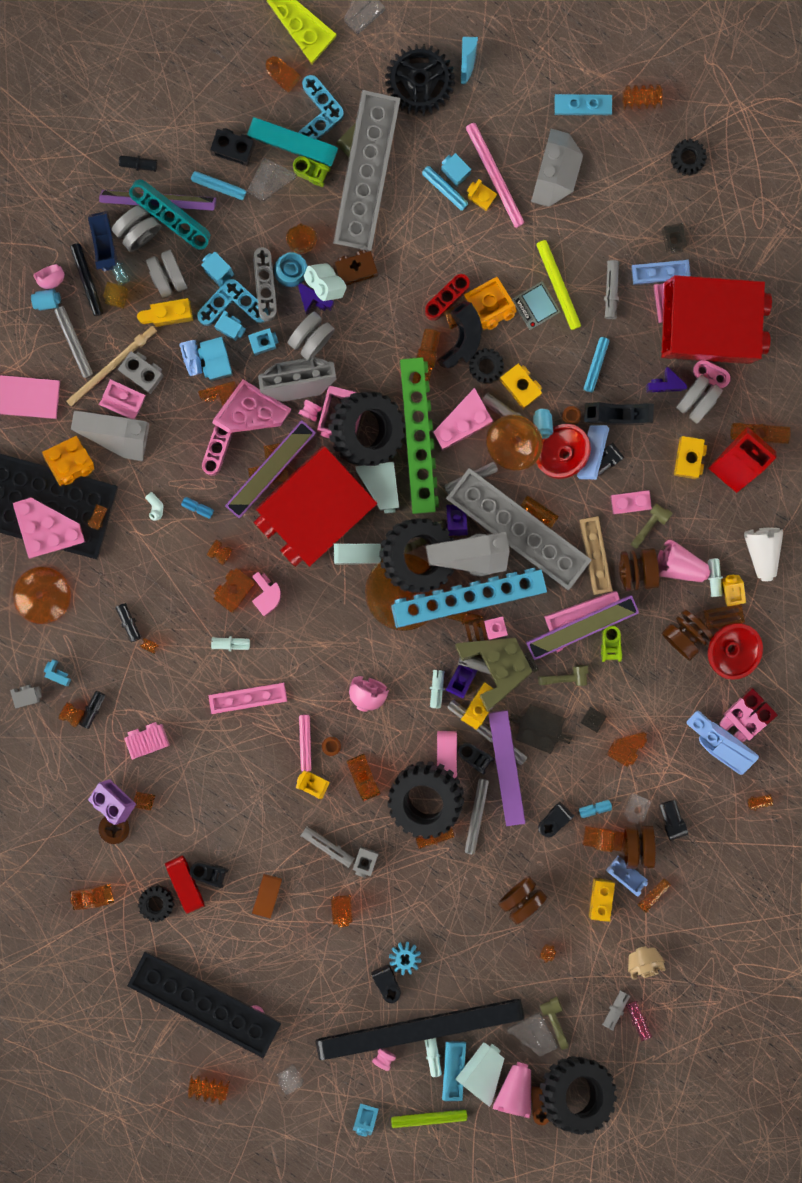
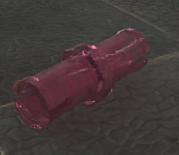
[626,1000,653,1041]

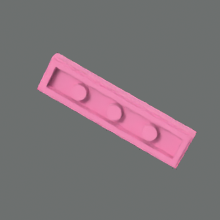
[208,683,287,714]

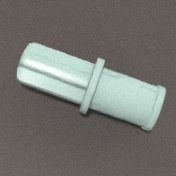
[708,558,723,597]
[211,636,250,651]
[430,670,445,709]
[424,1038,442,1077]

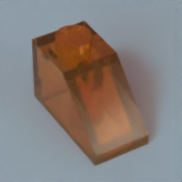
[347,754,381,801]

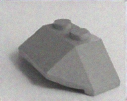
[531,129,583,207]
[258,357,336,402]

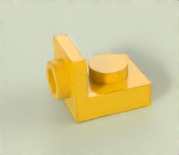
[467,179,497,211]
[721,574,746,607]

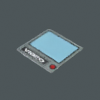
[512,281,560,330]

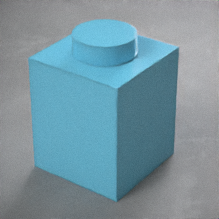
[441,153,471,187]

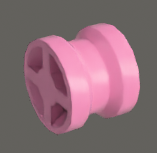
[298,400,322,422]
[372,1048,396,1071]

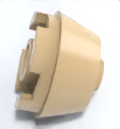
[628,946,666,980]

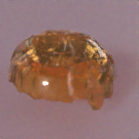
[286,223,318,254]

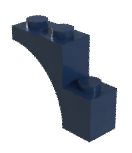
[88,211,118,271]

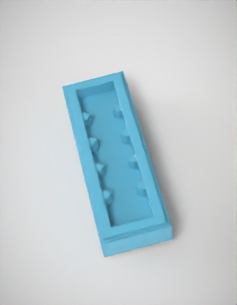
[554,94,612,115]
[442,1041,466,1101]

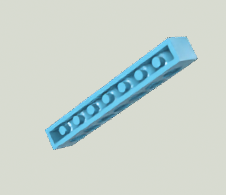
[391,568,547,628]

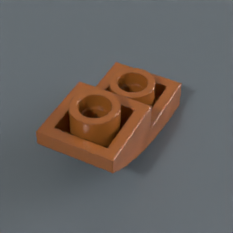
[252,874,282,919]

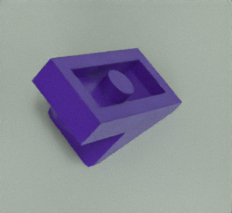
[298,283,334,315]
[646,367,687,393]
[446,505,468,536]
[446,665,478,698]

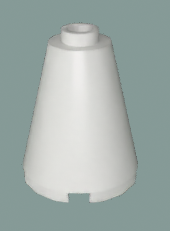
[744,527,783,581]

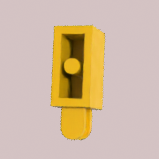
[137,298,193,327]

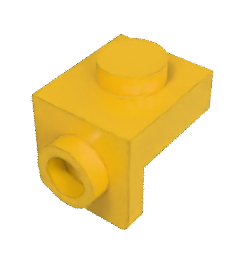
[296,770,330,799]

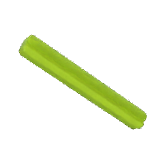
[391,1110,468,1128]

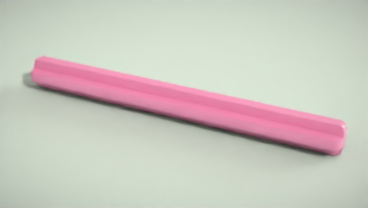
[466,123,524,227]

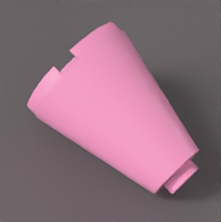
[657,540,710,582]
[493,1062,531,1119]

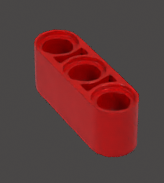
[425,274,470,321]
[165,855,205,914]

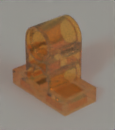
[582,826,624,852]

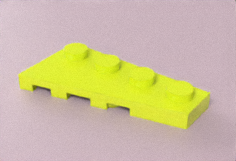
[266,0,337,64]

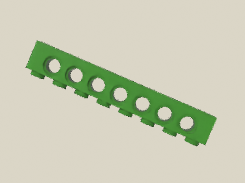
[400,358,439,514]

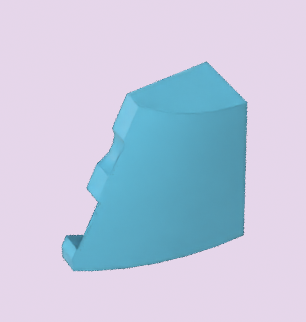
[461,37,478,84]

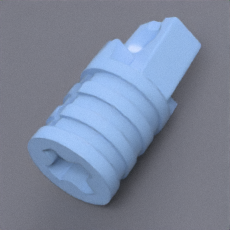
[179,340,202,376]

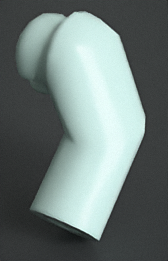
[145,492,164,521]

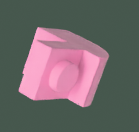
[252,572,281,617]

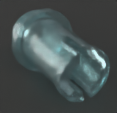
[110,260,130,286]

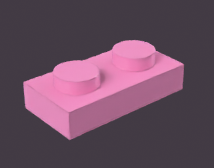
[611,490,652,515]

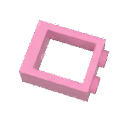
[317,386,362,438]

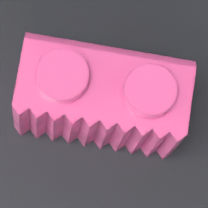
[124,722,170,760]

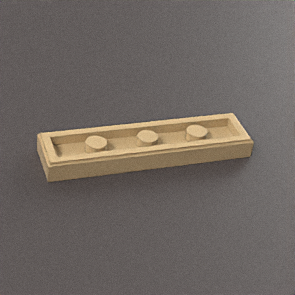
[579,516,613,595]

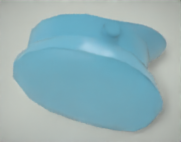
[274,252,308,287]

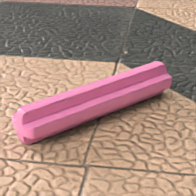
[299,715,311,771]

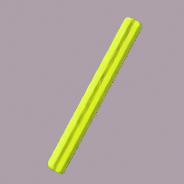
[536,240,581,330]

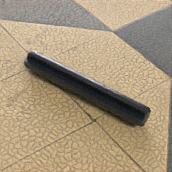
[70,243,103,316]

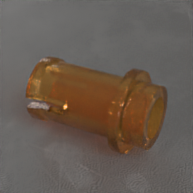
[87,504,108,530]
[747,794,773,811]

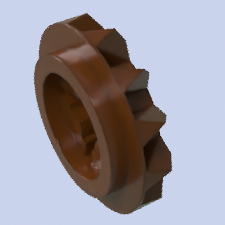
[99,817,130,844]

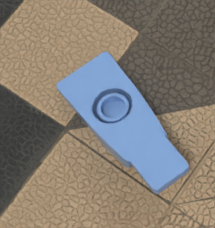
[686,711,759,775]

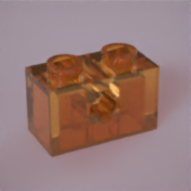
[213,568,256,613]

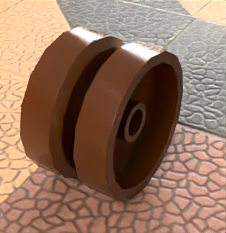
[623,826,656,869]
[498,876,547,925]

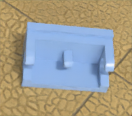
[606,856,648,897]

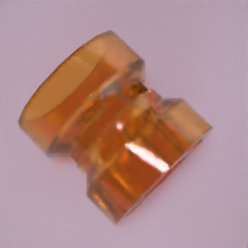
[207,540,233,566]
[58,702,85,728]

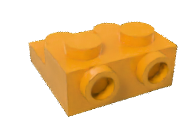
[464,277,517,330]
[42,436,94,486]

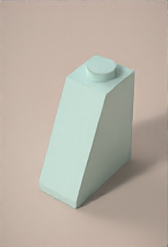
[355,462,399,514]
[334,544,384,565]
[455,1042,504,1107]

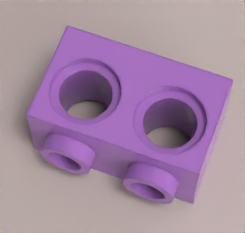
[88,780,136,825]

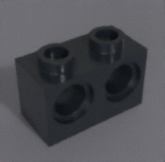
[210,128,255,167]

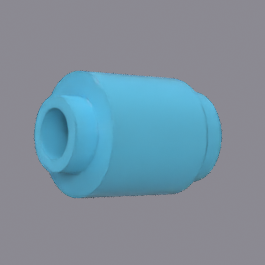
[31,289,61,311]
[533,409,553,439]

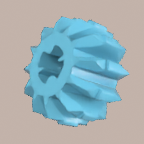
[389,942,421,975]

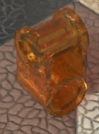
[266,56,302,92]

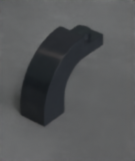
[437,301,482,369]
[584,402,654,425]

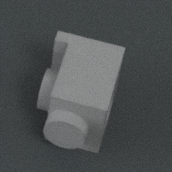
[10,685,42,709]
[353,846,378,878]

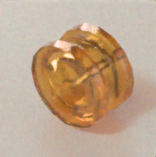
[140,638,159,654]

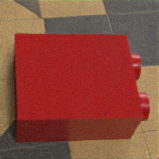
[661,275,772,364]
[253,446,378,567]

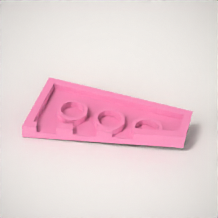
[544,591,620,653]

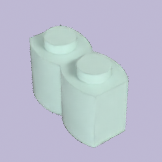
[304,263,347,301]

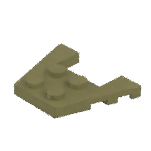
[455,638,532,712]

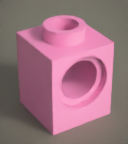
[484,616,508,640]

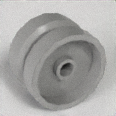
[112,205,161,252]
[146,249,188,299]
[288,311,335,361]
[675,374,723,424]

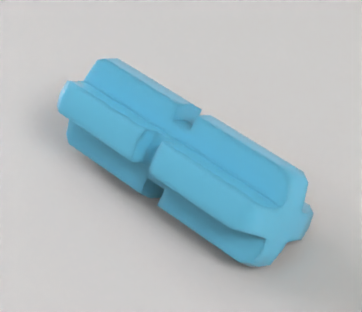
[579,800,612,818]

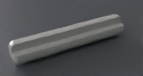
[444,462,498,494]

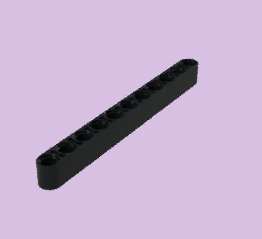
[315,999,525,1060]

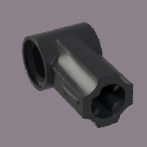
[597,443,625,477]
[659,800,689,841]

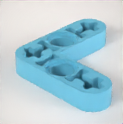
[298,75,344,140]
[197,279,269,326]

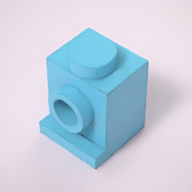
[214,310,246,341]
[248,328,279,356]

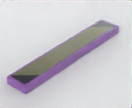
[99,190,216,211]
[225,420,316,519]
[526,595,639,660]

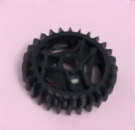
[385,44,455,116]

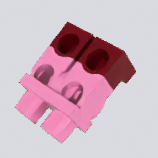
[719,687,778,743]

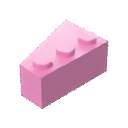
[433,388,493,451]

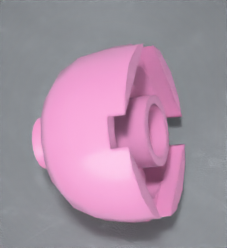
[349,676,389,712]

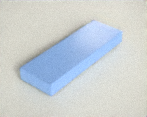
[631,260,691,285]
[577,425,609,480]

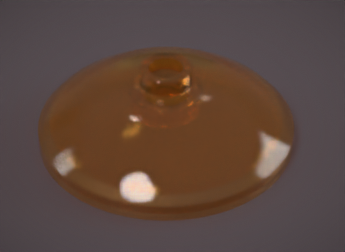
[486,415,543,471]
[13,567,71,624]

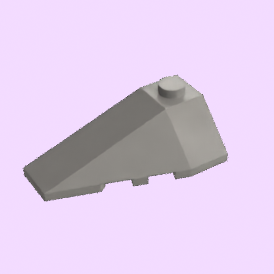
[71,411,150,461]
[426,532,509,574]

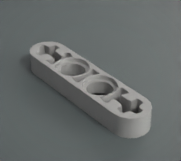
[253,247,277,321]

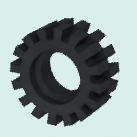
[671,138,707,176]
[469,348,504,384]
[138,885,174,922]

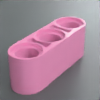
[202,425,233,476]
[437,731,457,779]

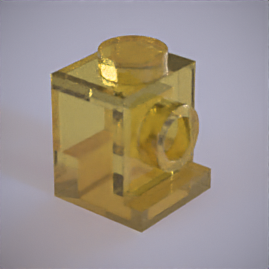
[103,282,129,309]

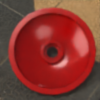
[535,424,591,479]
[708,623,763,680]

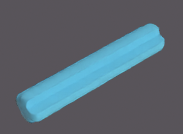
[422,166,468,210]
[191,171,246,200]
[584,337,609,393]

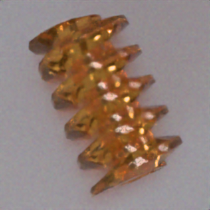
[622,84,663,110]
[188,1075,230,1105]

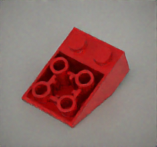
[708,427,777,493]

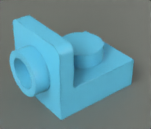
[44,659,71,686]
[353,1104,379,1137]

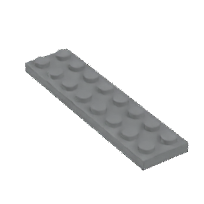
[333,90,400,251]
[446,468,592,590]

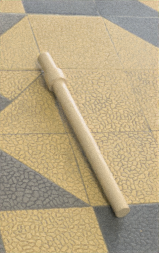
[66,326,157,407]

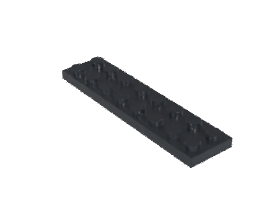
[127,951,282,1058]

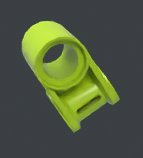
[293,156,331,187]
[601,626,622,662]

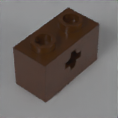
[334,250,378,286]

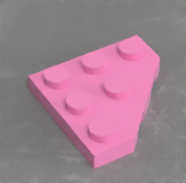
[213,379,291,433]
[13,498,85,559]

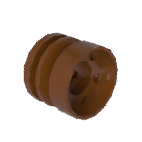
[619,548,659,591]
[661,609,713,661]

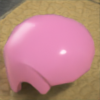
[33,264,65,289]

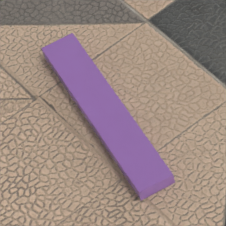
[488,710,526,826]

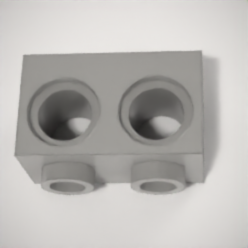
[117,351,164,394]

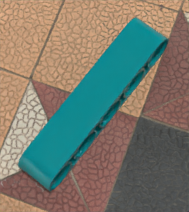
[247,117,338,167]
[129,179,210,250]

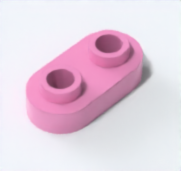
[693,360,730,389]

